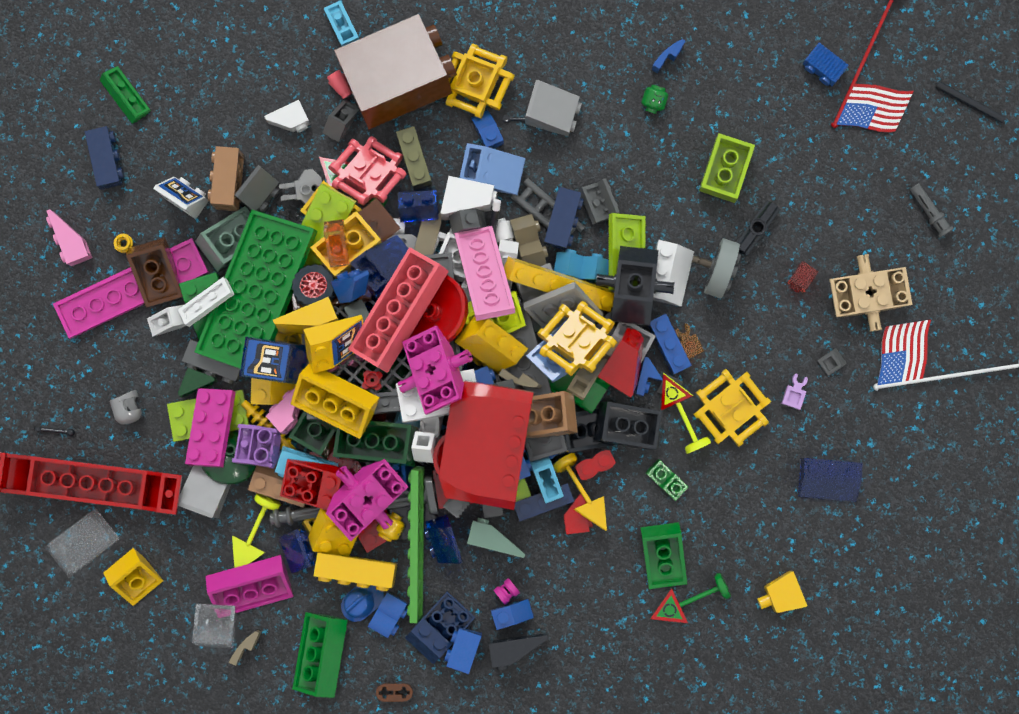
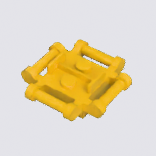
[446,44,515,119]
[537,301,617,376]
[693,369,771,447]

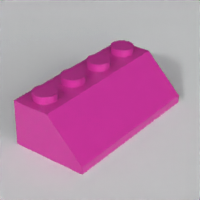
[206,555,293,618]

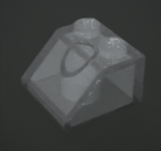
[192,603,236,648]

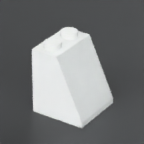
[441,176,497,221]

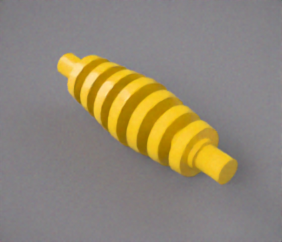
[241,400,297,450]

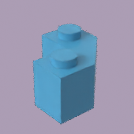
[554,249,609,283]

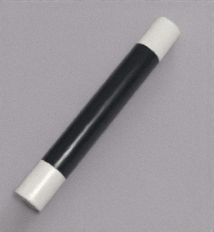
[489,199,501,236]

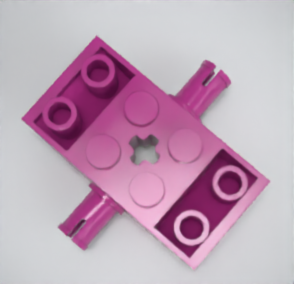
[398,326,473,415]
[326,459,408,541]

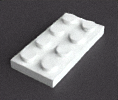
[396,369,476,423]

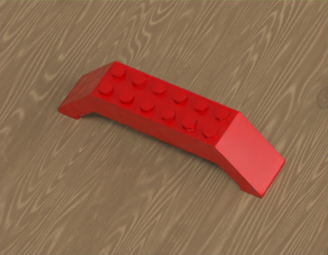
[0,452,182,515]

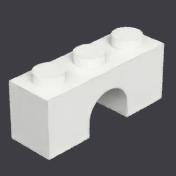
[411,416,444,463]

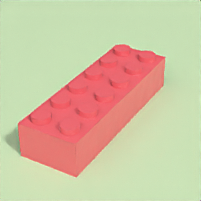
[348,247,449,373]

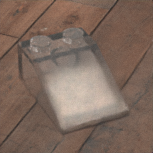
[46,509,120,578]

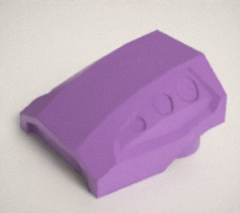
[232,424,281,468]

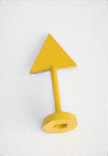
[553,453,607,531]

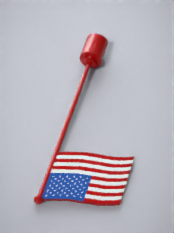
[831,0,914,133]

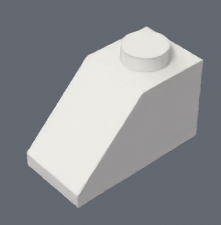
[264,100,310,132]
[147,305,186,337]

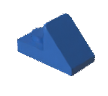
[635,357,663,397]

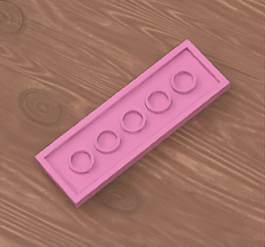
[454,226,515,321]

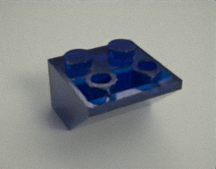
[278,529,317,573]

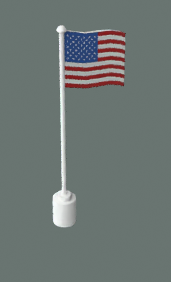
[873,320,1019,391]

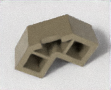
[510,214,548,266]

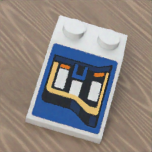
[153,177,208,219]

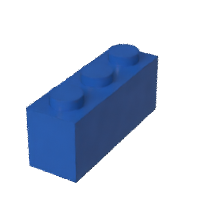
[648,314,692,375]

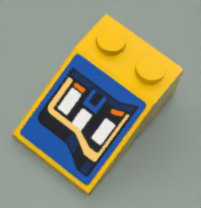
[304,315,363,373]

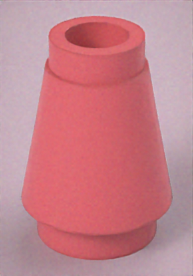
[327,70,352,99]

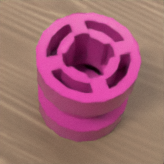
[494,578,520,605]

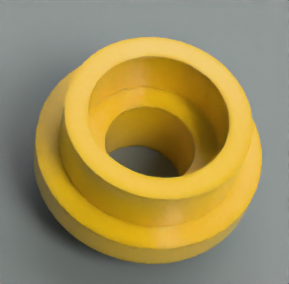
[114,234,133,253]

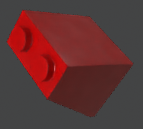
[598,328,644,397]

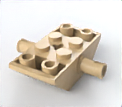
[829,254,913,332]

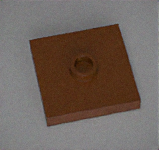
[358,198,401,243]

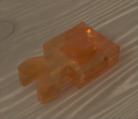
[675,323,704,359]

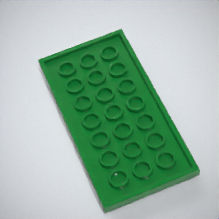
[194,210,318,370]

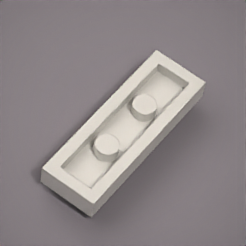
[178,277,234,327]

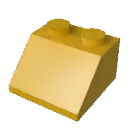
[103,548,163,606]

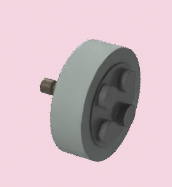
[692,238,741,298]

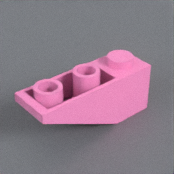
[46,210,92,266]

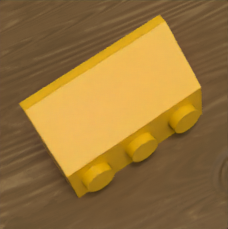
[455,316,528,373]

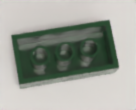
[289,373,345,459]
[333,421,419,467]

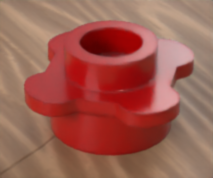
[362,370,383,391]

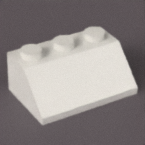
[653,240,694,307]

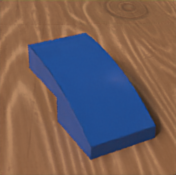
[651,39,685,73]

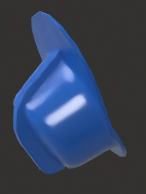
[341,585,384,622]

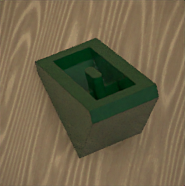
[178,368,218,398]

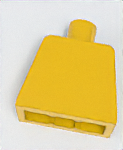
[757,571,807,613]

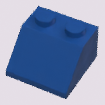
[444,627,482,674]

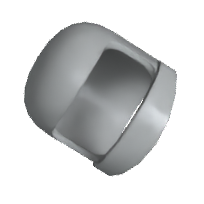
[109,390,142,425]

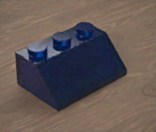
[798,458,863,502]

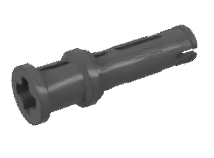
[910,183,954,238]

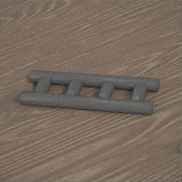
[511,178,585,247]

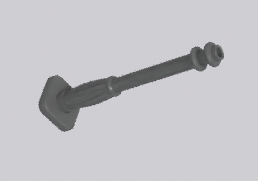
[270,470,439,528]

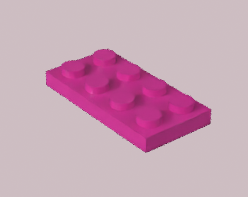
[185,388,236,468]

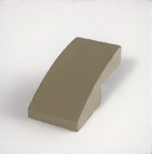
[498,369,542,389]
[229,630,262,666]

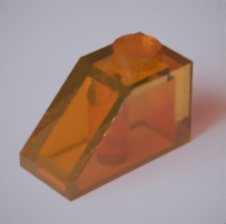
[323,219,350,268]

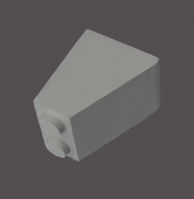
[525,80,582,137]
[178,466,231,518]

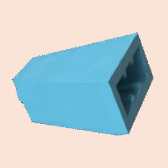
[525,452,564,503]

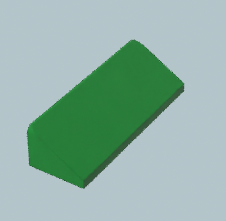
[100,66,151,124]

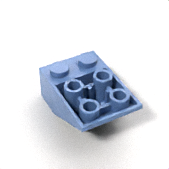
[459,143,525,195]

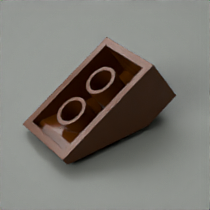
[126,237,183,308]

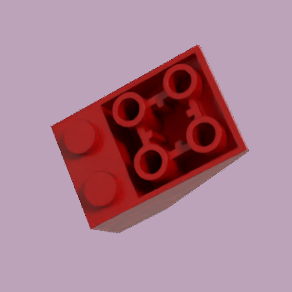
[280,459,350,510]

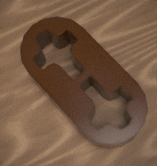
[376,683,413,702]

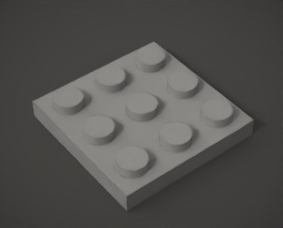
[524,282,603,335]

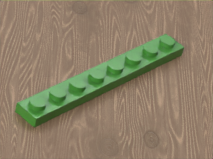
[407,466,424,623]

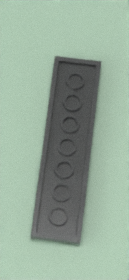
[505,302,569,462]

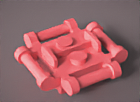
[329,136,407,206]

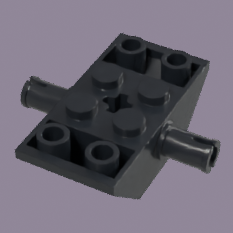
[596,246,675,326]

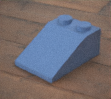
[526,320,597,382]

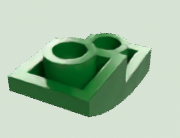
[646,459,688,501]

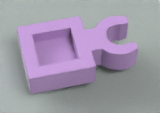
[781,374,808,410]

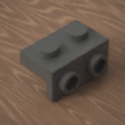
[579,178,620,224]

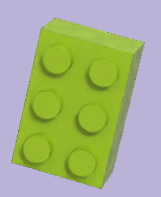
[699,133,755,203]

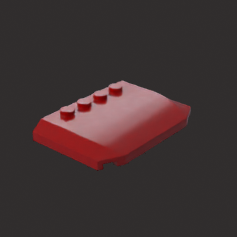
[439,380,534,510]

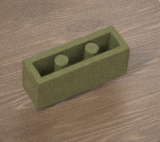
[396,126,432,190]

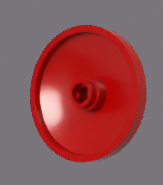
[409,275,468,343]

